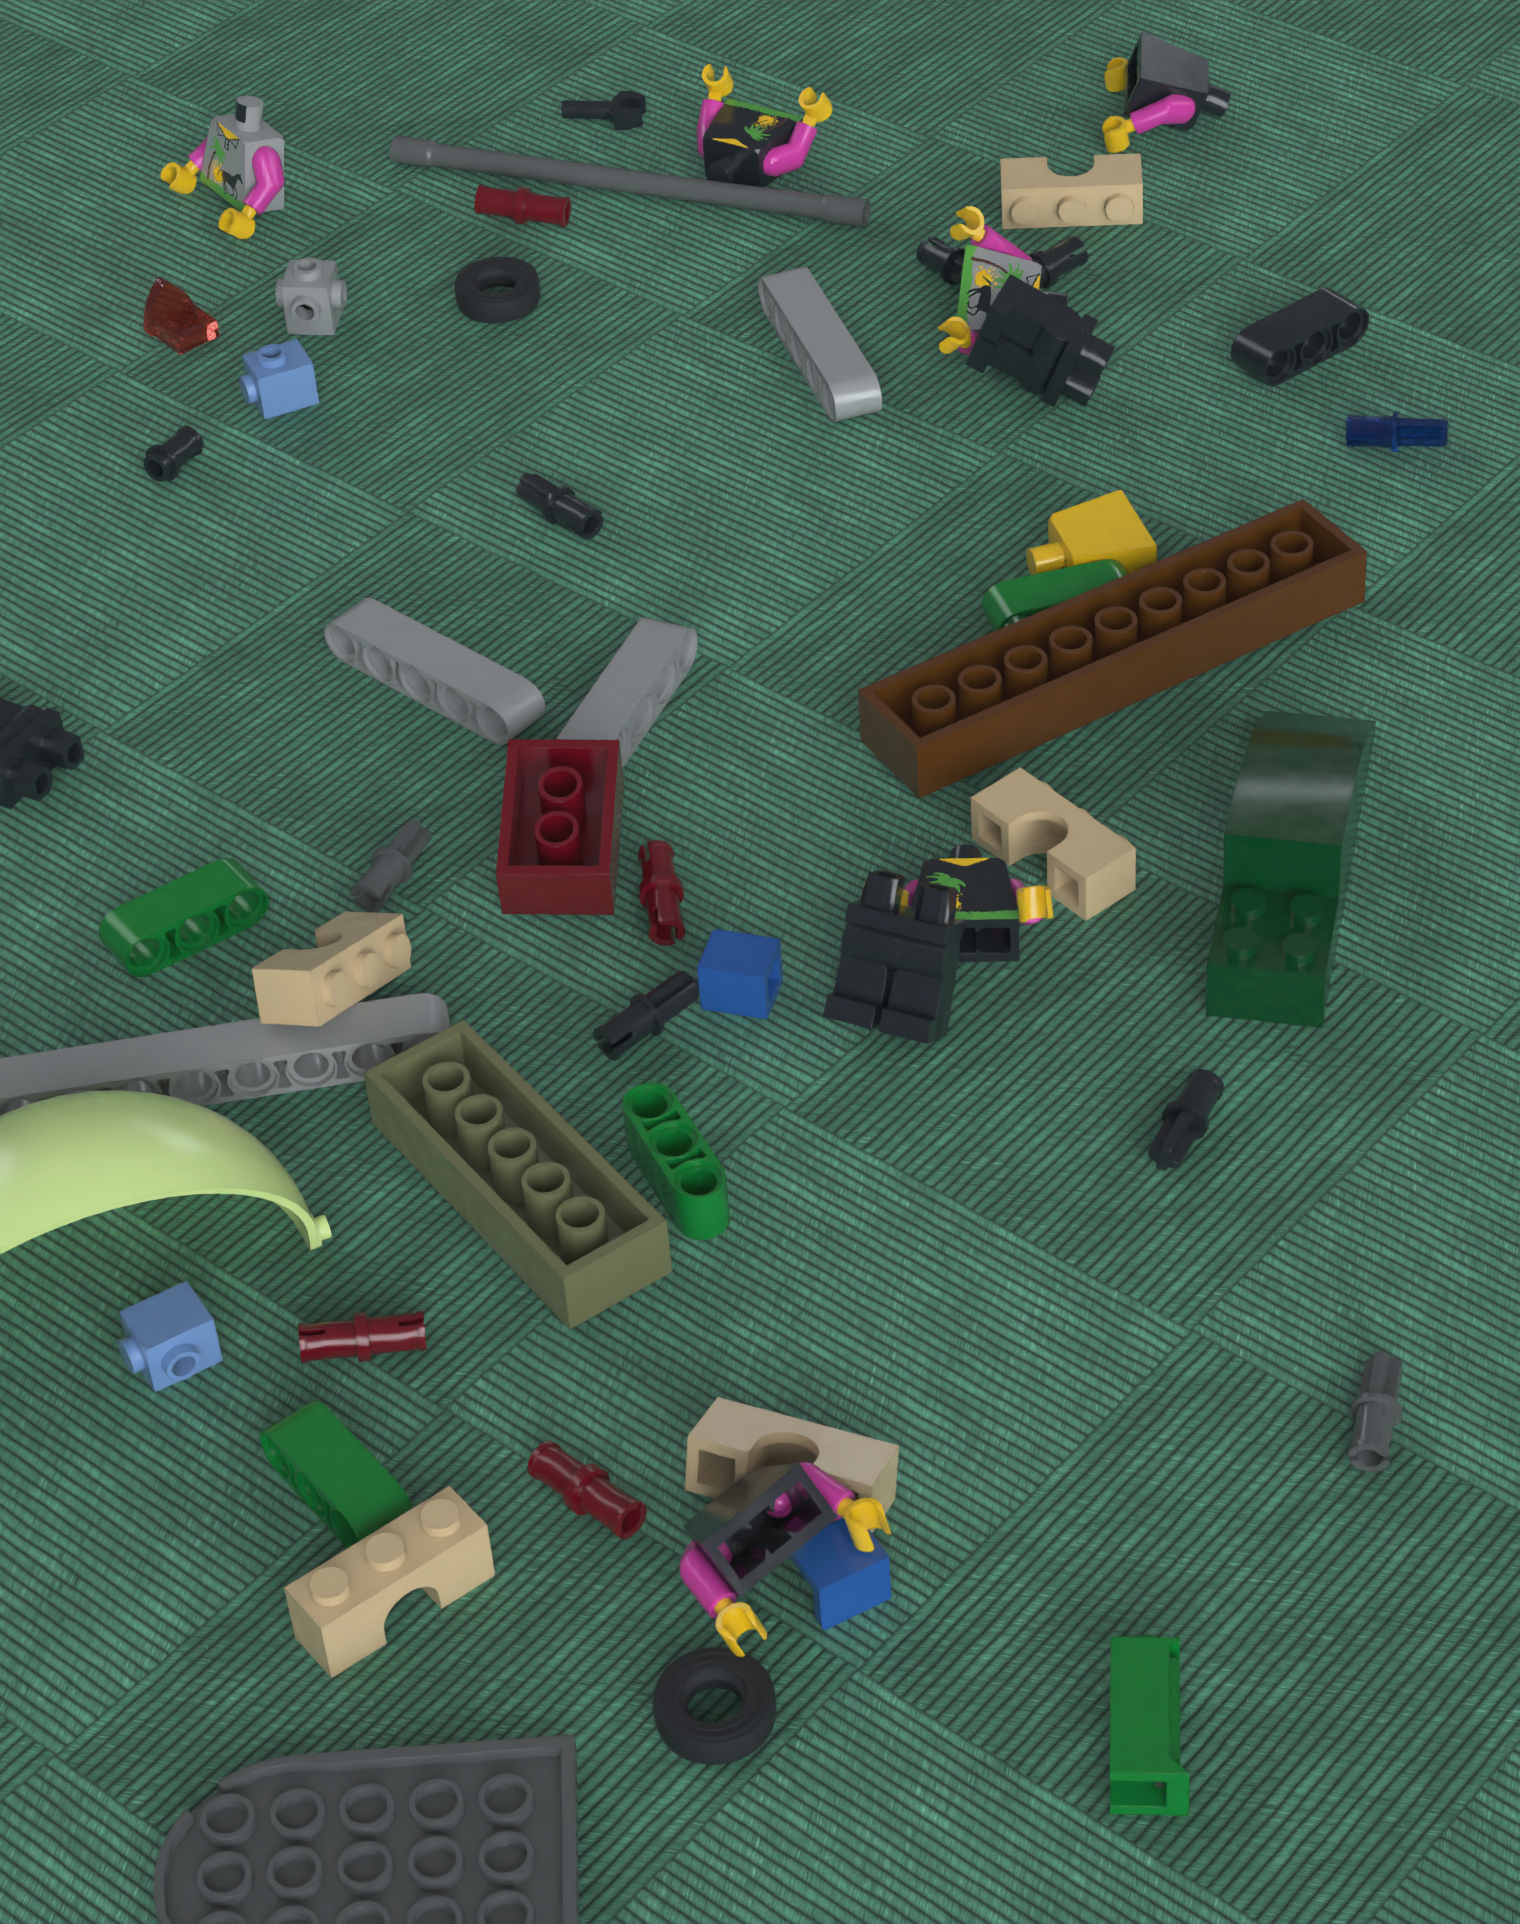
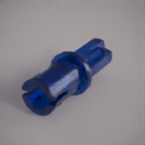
[1346,411,1449,452]

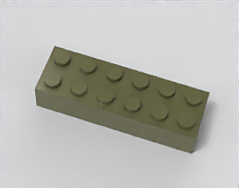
[364,1020,672,1329]

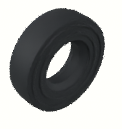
[455,257,540,323]
[653,1647,776,1765]

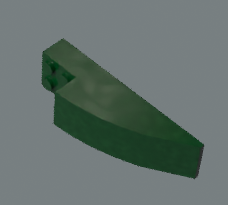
[1206,711,1376,1028]

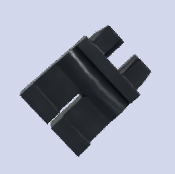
[965,274,1115,407]
[0,698,84,809]
[823,870,966,1044]

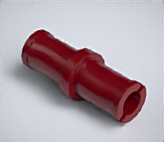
[474,185,571,227]
[638,840,685,946]
[298,1310,427,1364]
[527,1440,647,1539]

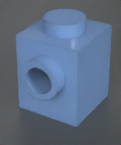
[239,339,319,420]
[117,1281,223,1392]

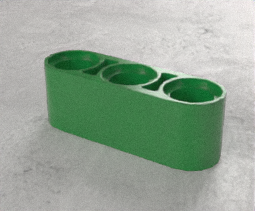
[981,559,1129,632]
[99,858,269,977]
[622,1082,730,1240]
[259,1399,414,1548]

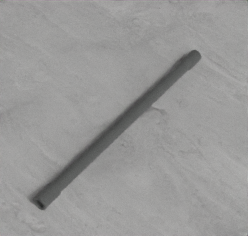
[390,135,871,227]

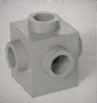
[276,258,347,335]

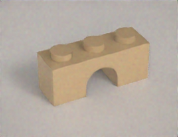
[1000,153,1143,229]
[970,767,1136,921]
[252,912,411,1027]
[685,1397,899,1533]
[284,1486,495,1678]

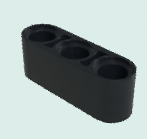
[1230,287,1369,386]

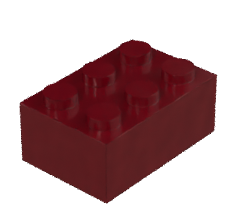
[496,739,624,915]

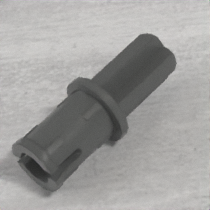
[350,820,431,913]
[1348,1351,1403,1472]

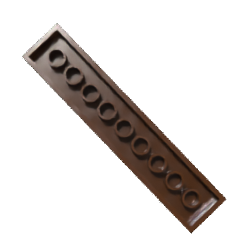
[858,499,1367,798]

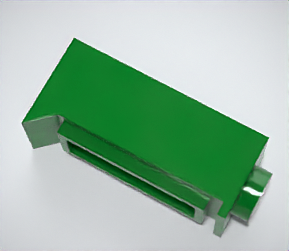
[1110,1634,1190,1816]

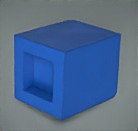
[697,929,783,1019]
[790,1518,892,1630]

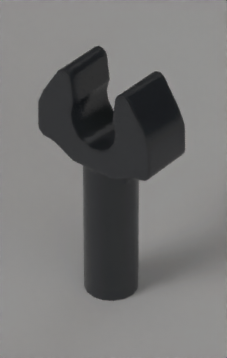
[561,91,647,130]

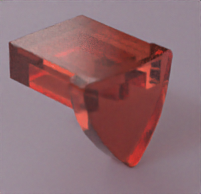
[144,277,220,355]

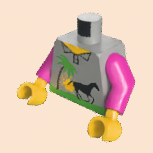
[160,96,285,239]
[938,206,1068,356]

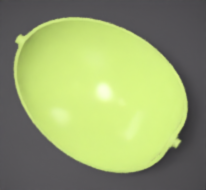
[0,1090,332,1254]

